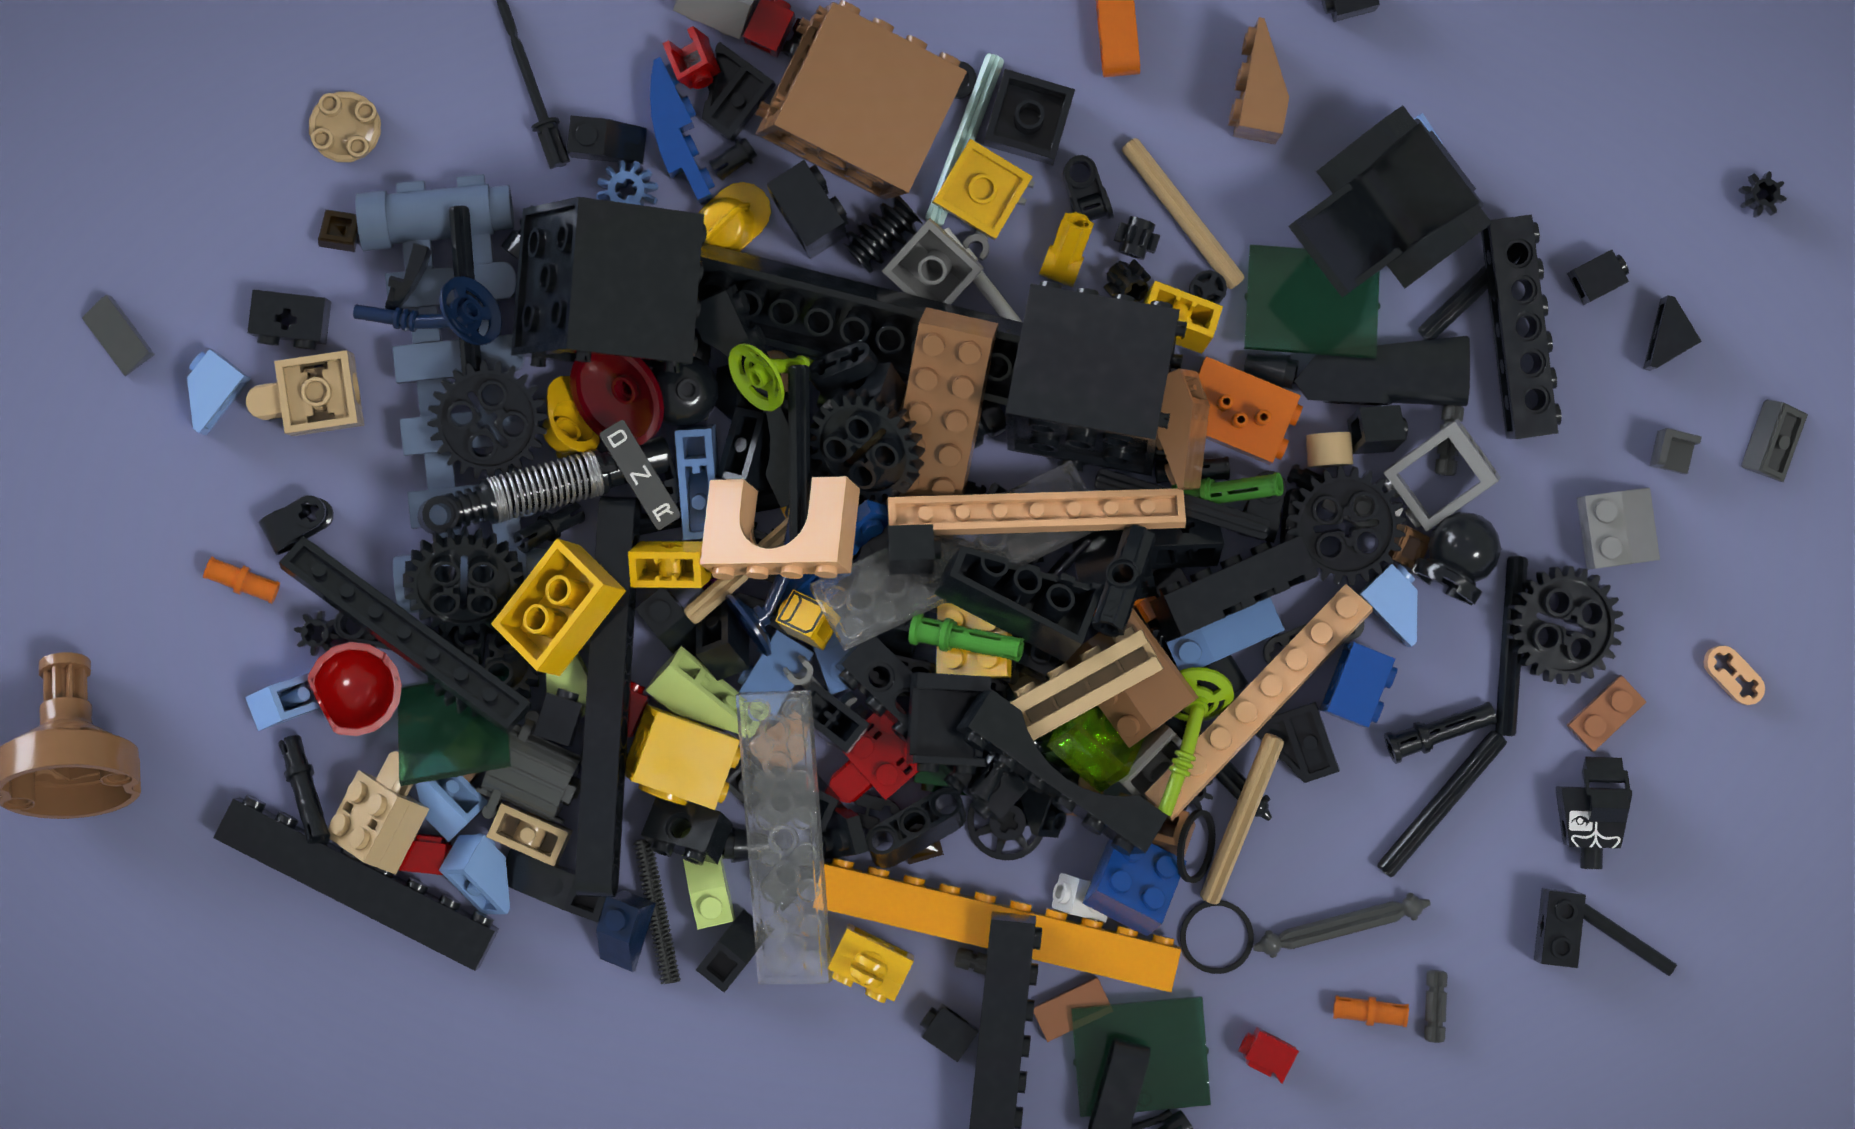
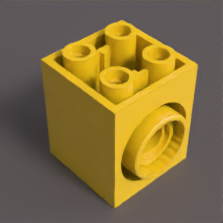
[625,704,742,810]

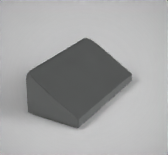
[82,294,155,376]
[1742,400,1808,482]

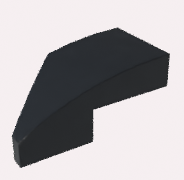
[385,243,432,310]

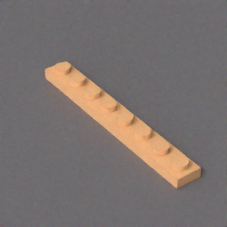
[887,488,1186,536]
[1144,584,1373,821]

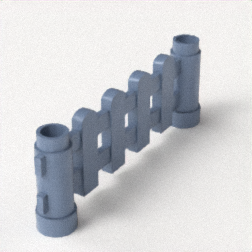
[355,174,548,613]

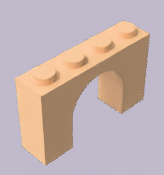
[700,476,860,580]

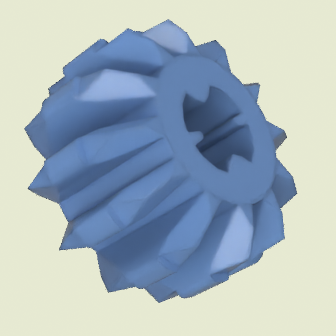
[596,160,658,206]

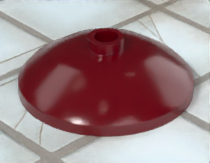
[570,354,664,445]

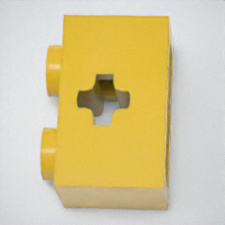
[1143,281,1223,354]
[628,541,713,588]

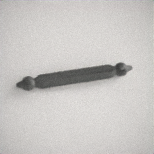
[1253,893,1431,958]

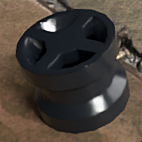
[1188,270,1227,304]

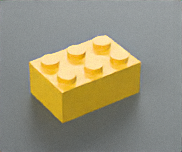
[491,538,626,676]

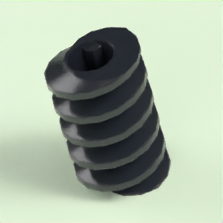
[843,196,922,273]

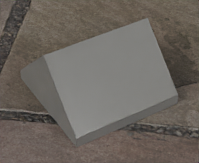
[1107,723,1182,801]

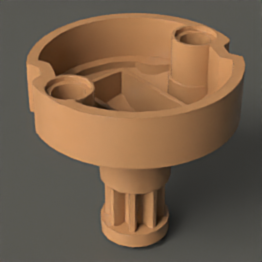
[0,652,141,819]

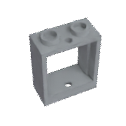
[1383,418,1501,532]

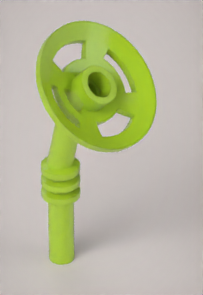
[728,343,815,411]
[1158,667,1234,817]

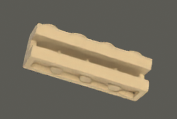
[1010,627,1164,741]

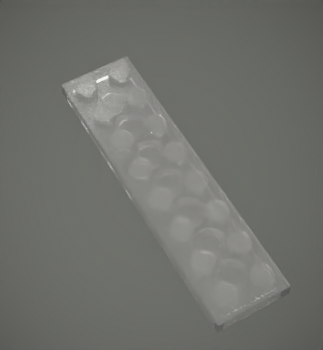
[810,461,1095,651]
[736,690,833,984]

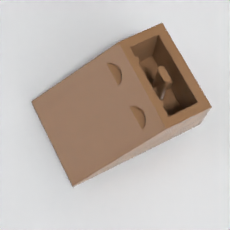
[1228,17,1289,144]
[1156,368,1210,490]

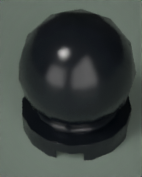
[1411,512,1502,605]

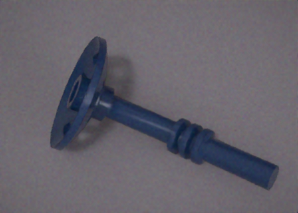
[353,276,502,346]
[725,519,790,657]

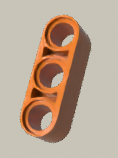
[1095,0,1140,78]

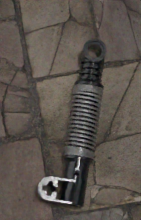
[417,436,680,534]

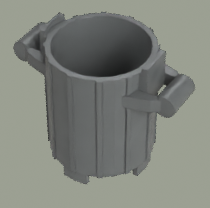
[476,710,583,825]

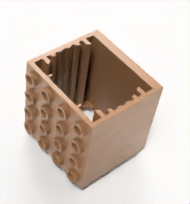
[755,0,967,200]

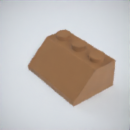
[1066,609,1199,748]

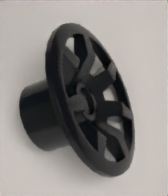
[967,800,1043,861]

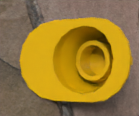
[698,182,771,252]
[542,376,600,459]

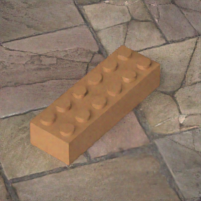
[885,307,999,541]

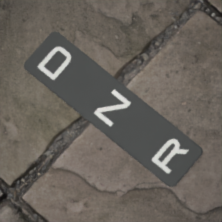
[600,420,681,530]

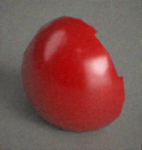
[307,642,402,736]

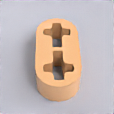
[1703,646,1765,705]

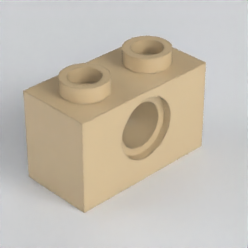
[486,801,573,867]

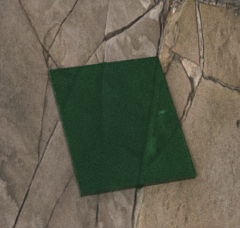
[1244,245,1381,359]
[398,676,511,786]
[1071,996,1211,1117]

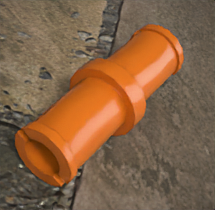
[203,556,281,604]
[1333,995,1409,1027]

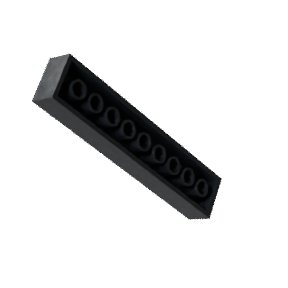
[695,243,1023,405]

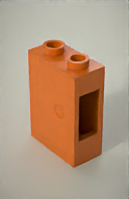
[1198,356,1303,465]

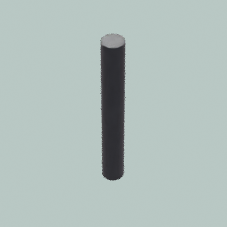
[1583,903,1677,976]

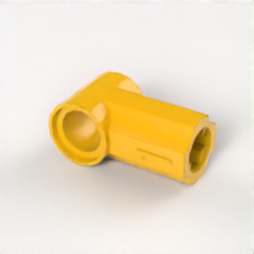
[1039,212,1094,288]

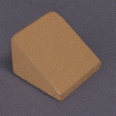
[1388,524,1430,569]

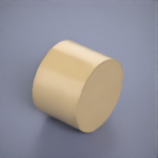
[1306,432,1353,468]

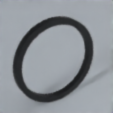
[1177,809,1216,883]
[1180,900,1254,974]

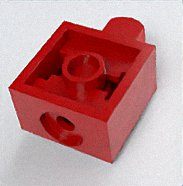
[829,700,919,803]

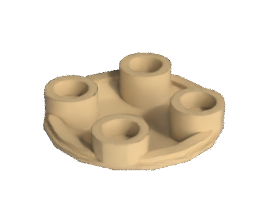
[309,92,381,162]

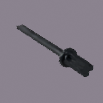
[497,0,570,169]

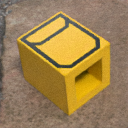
[775,589,841,650]

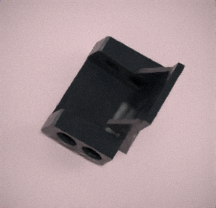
[1288,105,1492,298]

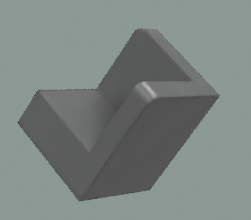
[1649,428,1702,475]

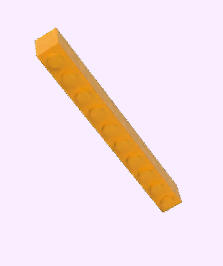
[813,858,1181,992]

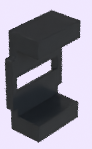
[1582,757,1631,823]

